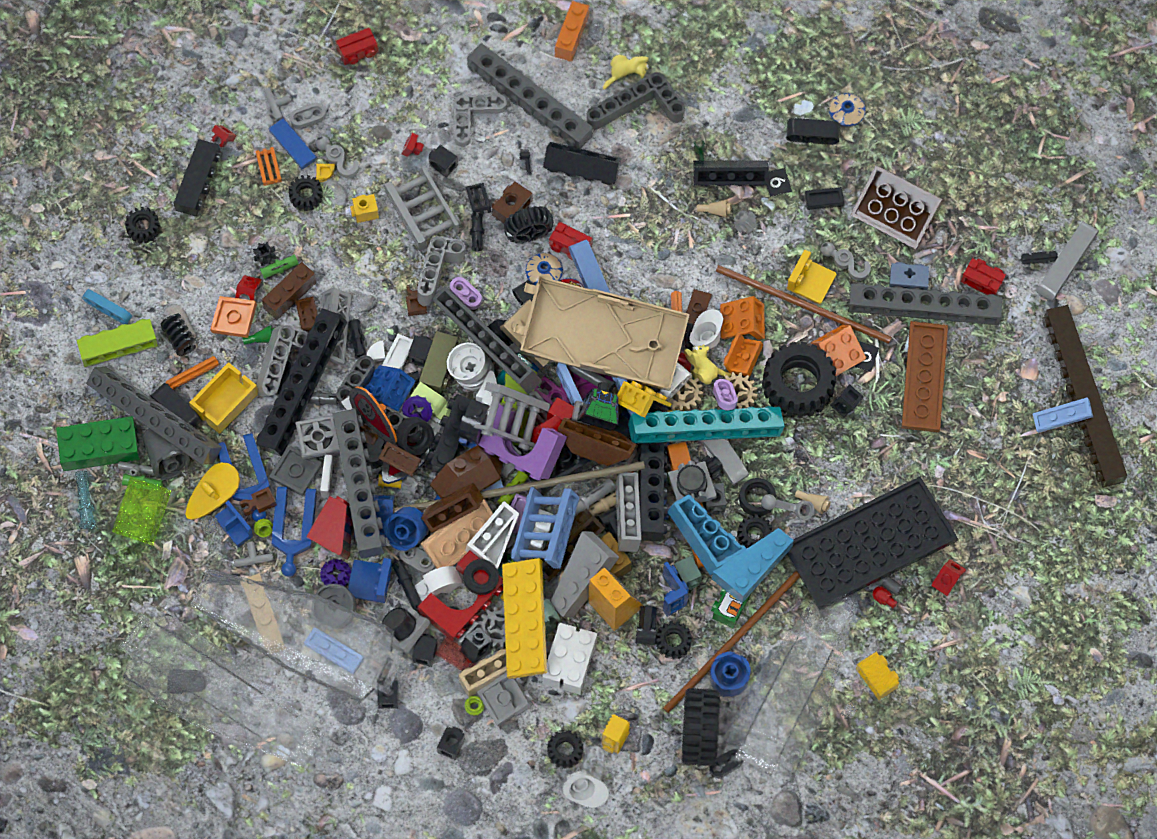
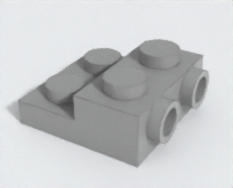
[477,672,534,726]

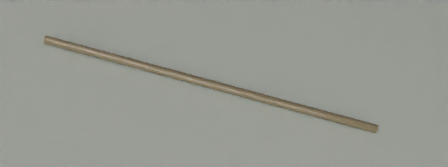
[393,461,645,514]

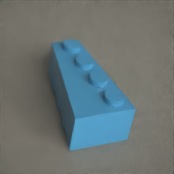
[667,494,747,576]
[712,528,794,604]

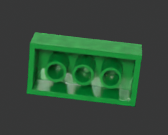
[56,416,140,472]

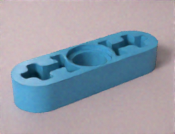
[82,289,132,324]

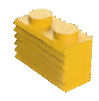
[856,652,900,700]
[602,714,630,753]

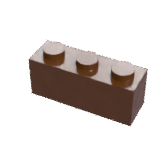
[262,262,317,320]
[421,482,484,533]

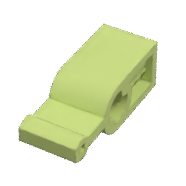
[411,382,448,420]

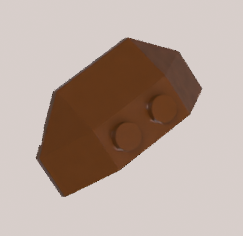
[557,418,637,466]
[430,445,503,499]

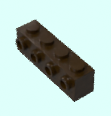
[532,509,605,582]

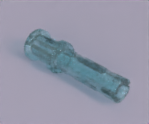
[75,470,96,529]

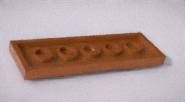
[901,321,948,433]

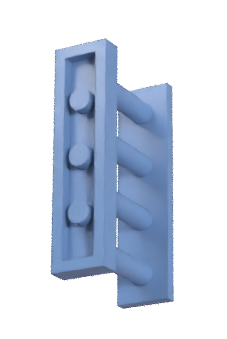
[511,487,580,569]

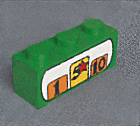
[711,588,752,629]

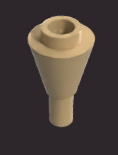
[697,199,732,218]
[795,490,831,514]

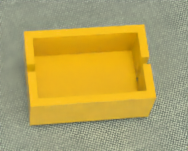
[189,362,258,434]

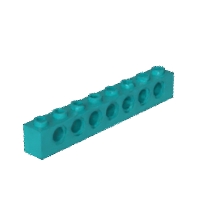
[628,406,785,443]

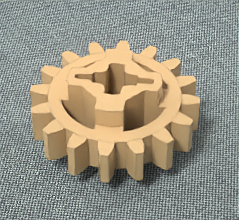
[724,372,757,409]
[666,374,703,411]

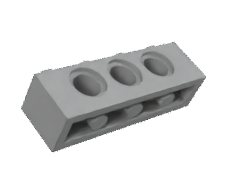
[615,472,641,552]

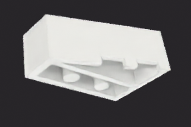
[465,502,519,570]

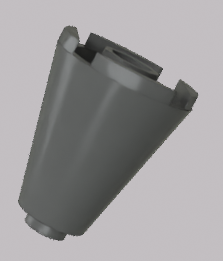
[143,428,190,480]

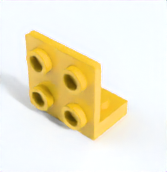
[787,249,836,304]
[617,381,672,417]

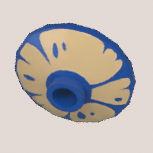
[829,93,866,127]
[525,253,563,286]

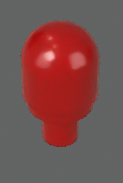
[872,586,898,609]

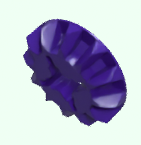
[402,395,433,422]
[320,558,351,587]

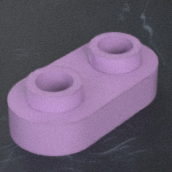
[450,277,482,310]
[713,379,738,410]

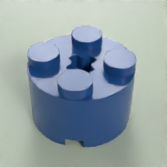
[383,507,429,551]
[710,652,750,697]

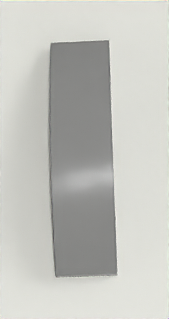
[698,423,749,486]

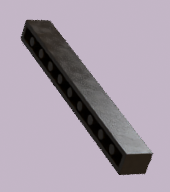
[1042,305,1128,488]

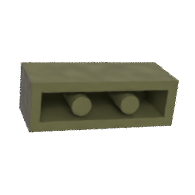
[419,331,459,395]

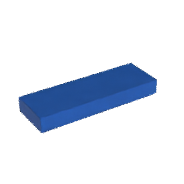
[269,118,317,170]

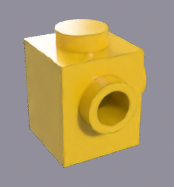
[350,194,379,223]

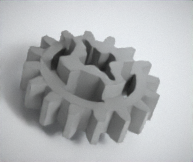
[478,607,506,649]

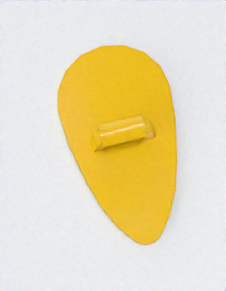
[185,462,240,520]

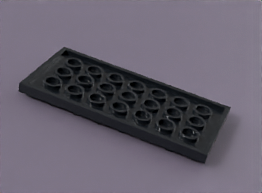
[787,476,958,610]

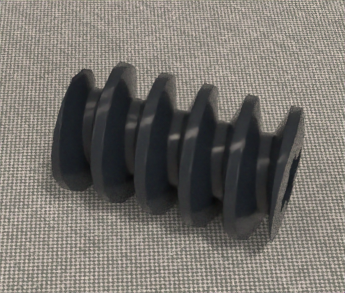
[160,313,196,356]

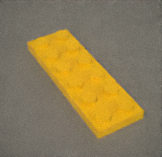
[502,558,547,679]

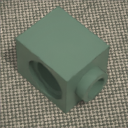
[674,556,702,589]

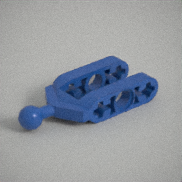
[217,433,270,522]
[272,487,317,577]

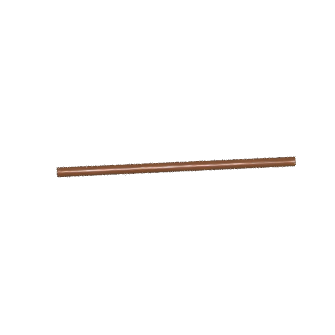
[716,265,892,344]
[663,571,800,714]

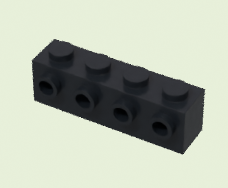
[174,139,223,217]
[543,142,622,185]
[693,160,769,186]
[425,394,471,473]

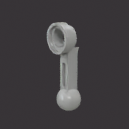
[761,494,815,520]

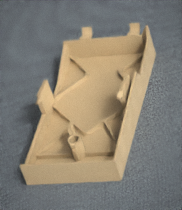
[513,274,689,391]

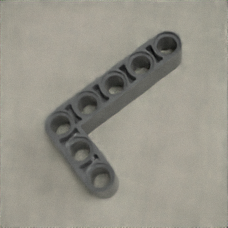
[586,72,685,130]
[336,355,420,443]

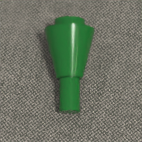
[243,325,275,345]

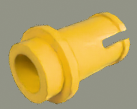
[378,474,402,489]

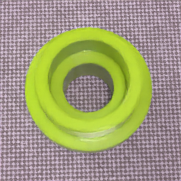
[254,519,273,537]
[464,696,484,716]

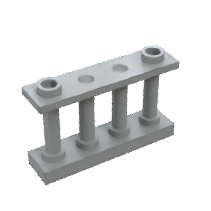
[384,165,461,251]
[474,382,550,450]

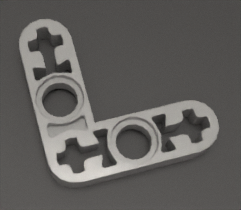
[454,94,507,147]

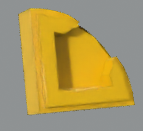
[316,164,335,183]

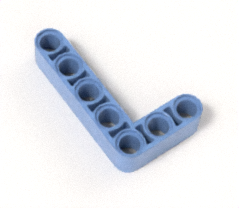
[569,240,610,293]

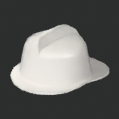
[689,309,723,352]
[563,771,609,808]

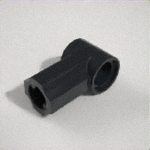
[598,507,618,543]
[635,605,657,646]

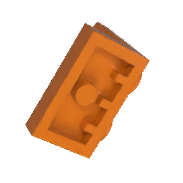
[720,296,765,340]
[811,324,866,376]

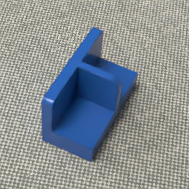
[214,500,253,547]

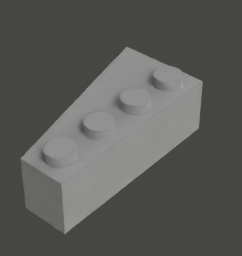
[551,531,619,618]

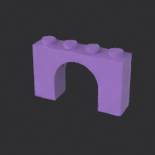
[478,403,567,481]

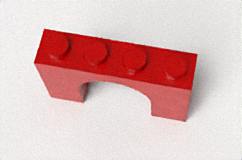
[417,550,503,642]

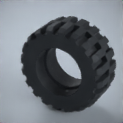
[762,342,837,418]
[682,688,720,766]

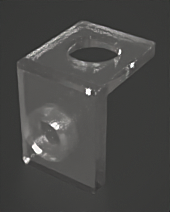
[539,361,561,386]

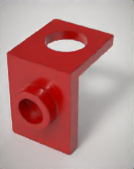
[235,275,262,301]
[931,559,966,596]

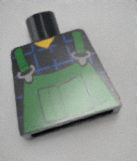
[577,382,619,431]

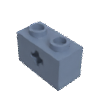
[889,262,929,290]

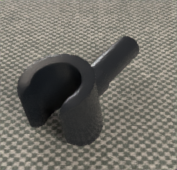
[519,149,532,175]

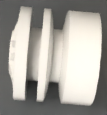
[447,342,494,391]

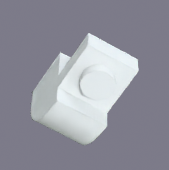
[415,566,463,601]

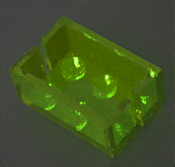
[112,477,172,546]

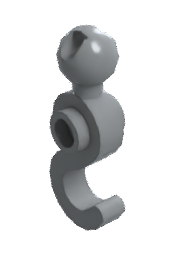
[315,136,359,178]
[821,242,871,281]

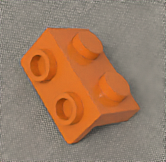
[724,333,763,377]

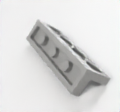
[316,287,351,365]

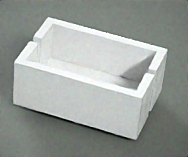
[542,623,597,695]

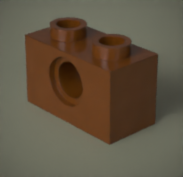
[491,181,533,223]

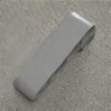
[417,236,465,306]
[256,325,308,397]

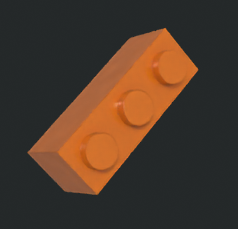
[555,1,589,62]

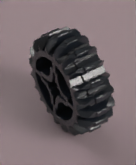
[503,206,554,244]

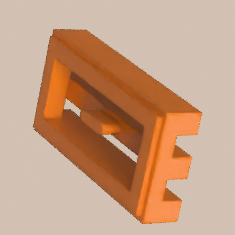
[255,147,282,186]

